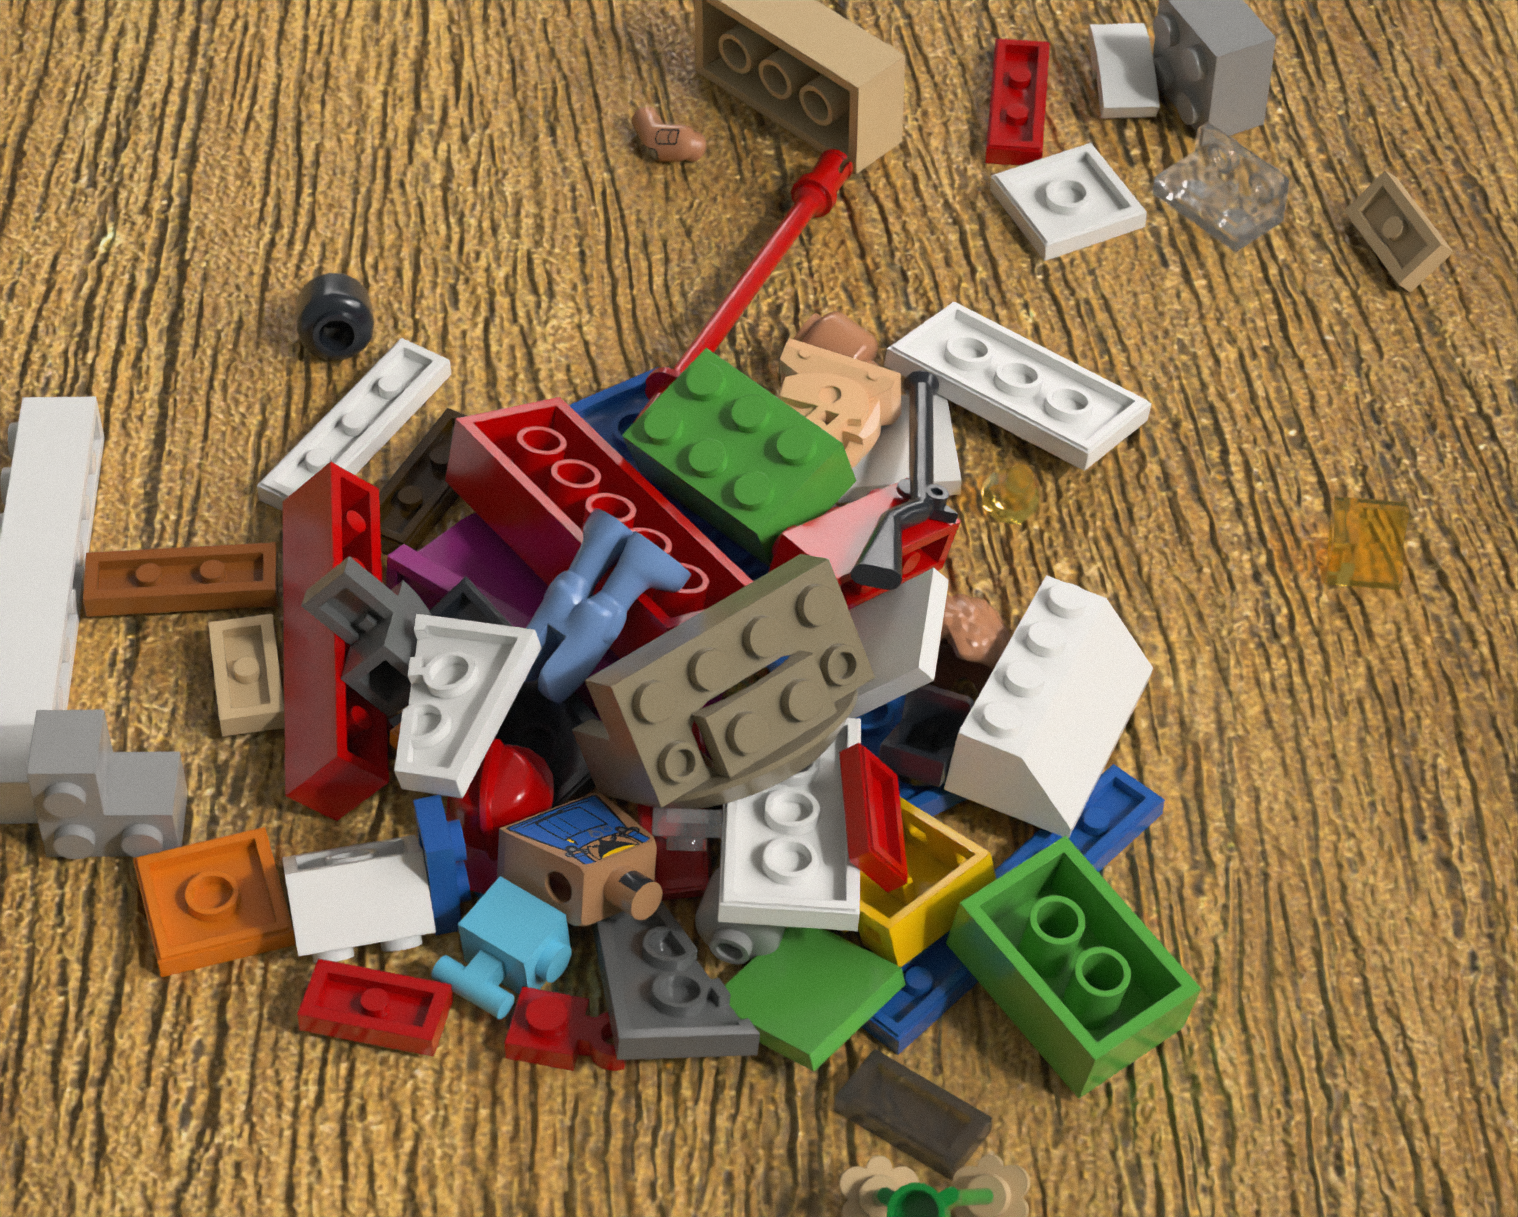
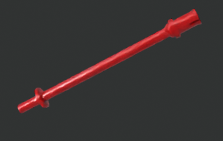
[633,149,853,423]

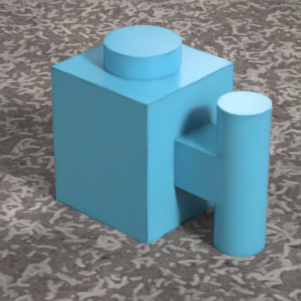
[431,876,572,1019]

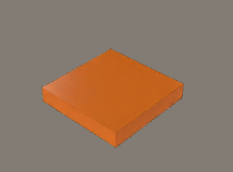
[133,827,296,978]

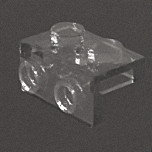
[1153,122,1289,253]

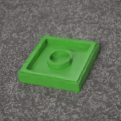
[724,927,906,1072]

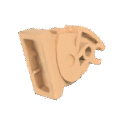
[775,338,901,468]

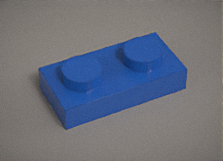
[413,795,471,936]

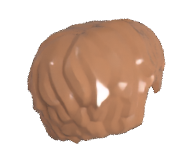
[934,594,1011,694]

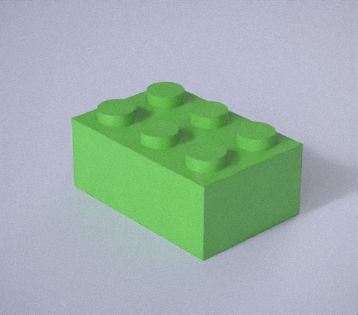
[622,348,857,568]
[946,835,1201,1099]

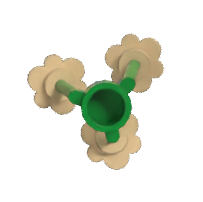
[839,1154,1030,1217]

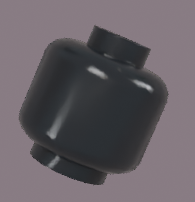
[295,273,374,361]

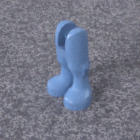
[524,508,691,703]

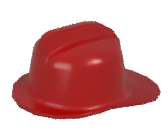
[446,739,554,894]

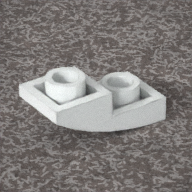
[1088,23,1160,118]

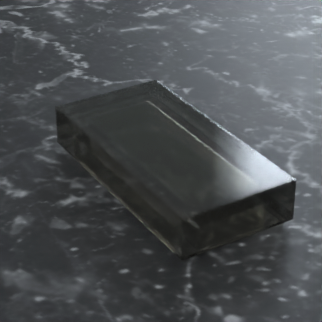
[834,1048,992,1181]

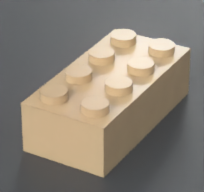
[694,0,905,174]

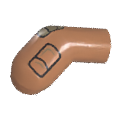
[632,107,706,162]

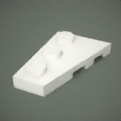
[394,614,541,798]

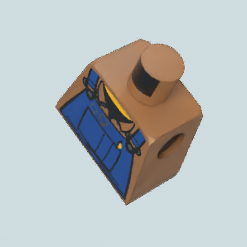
[497,791,662,926]

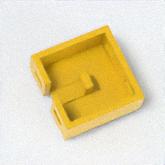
[841,797,996,967]

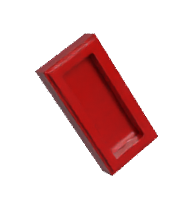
[839,743,908,893]

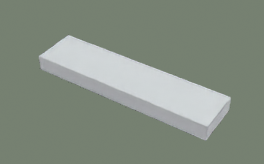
[257,338,451,511]

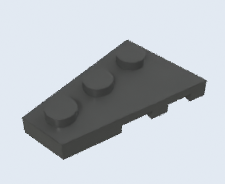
[592,900,760,1060]

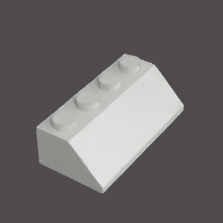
[944,575,1153,839]

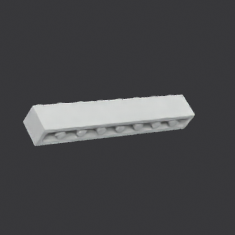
[0,396,104,824]

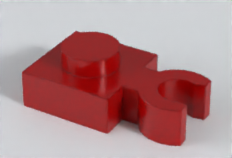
[504,986,626,1071]

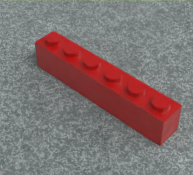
[282,462,389,821]

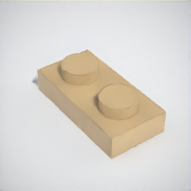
[1344,170,1453,292]
[208,614,285,737]

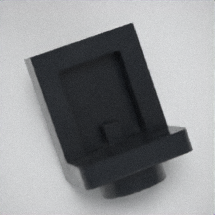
[878,684,974,787]

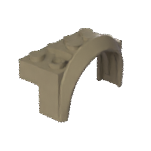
[572,554,875,810]

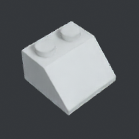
[282,835,436,963]

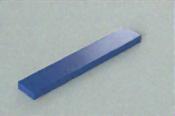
[862,764,1165,1055]

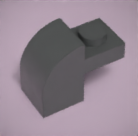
[301,556,432,718]

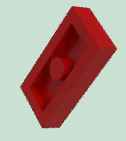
[297,958,453,1057]

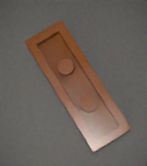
[83,542,279,617]

